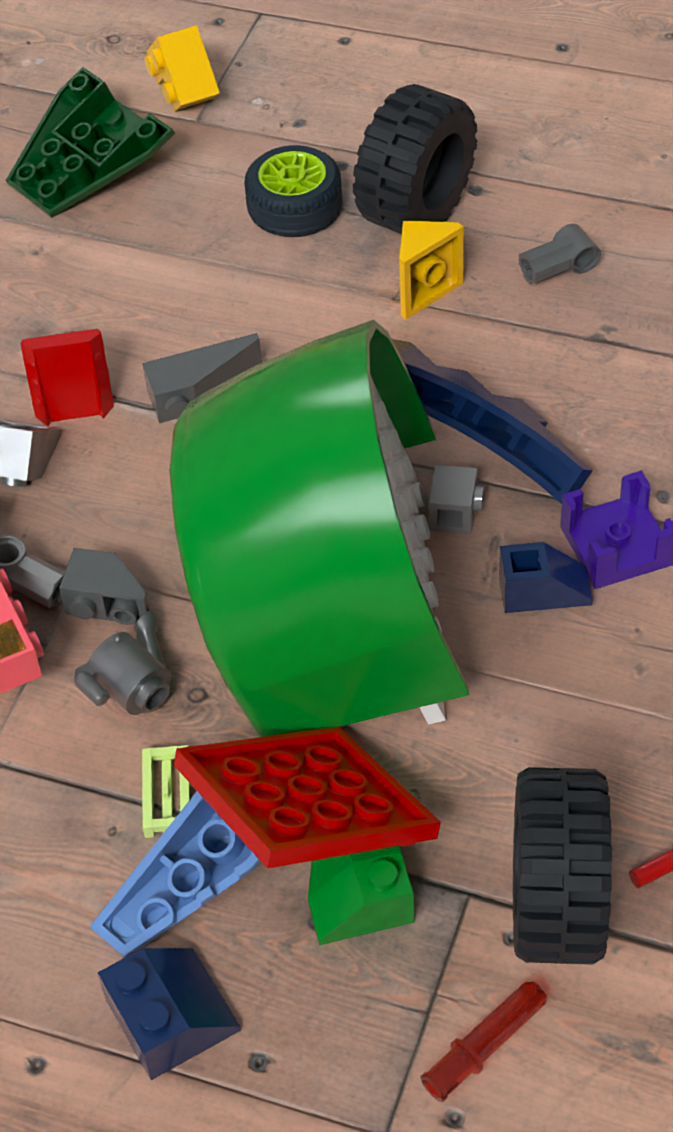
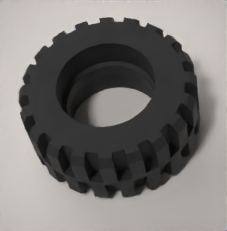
[352,84,478,234]
[513,767,612,965]

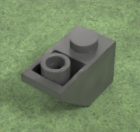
[59,548,150,625]

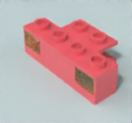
[0,568,44,694]

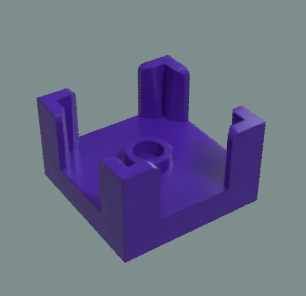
[560,470,673,589]

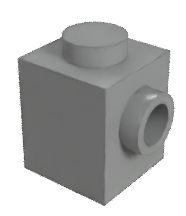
[428,464,484,534]

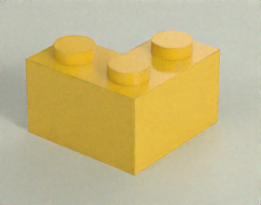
[144,25,220,111]

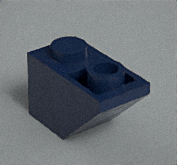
[499,542,593,613]

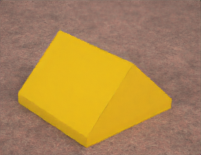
[399,221,464,320]

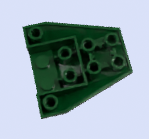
[5,67,175,218]

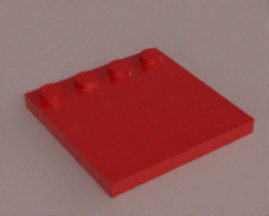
[174,727,441,869]

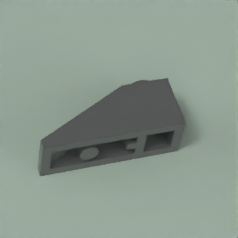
[142,333,262,423]

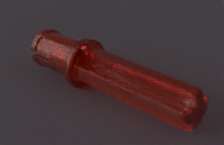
[420,981,547,1102]

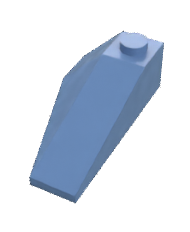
[90,791,261,957]

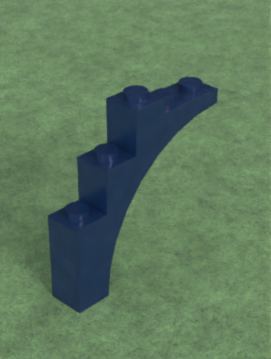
[392,339,593,504]

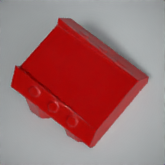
[20,329,114,427]

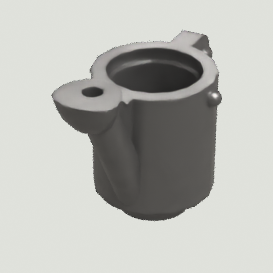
[74,610,171,715]

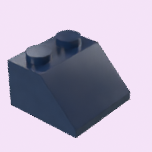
[97,948,241,1080]

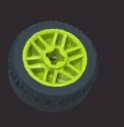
[244,145,342,237]

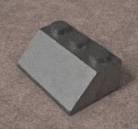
[0,419,61,487]

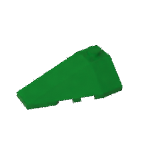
[308,846,415,945]

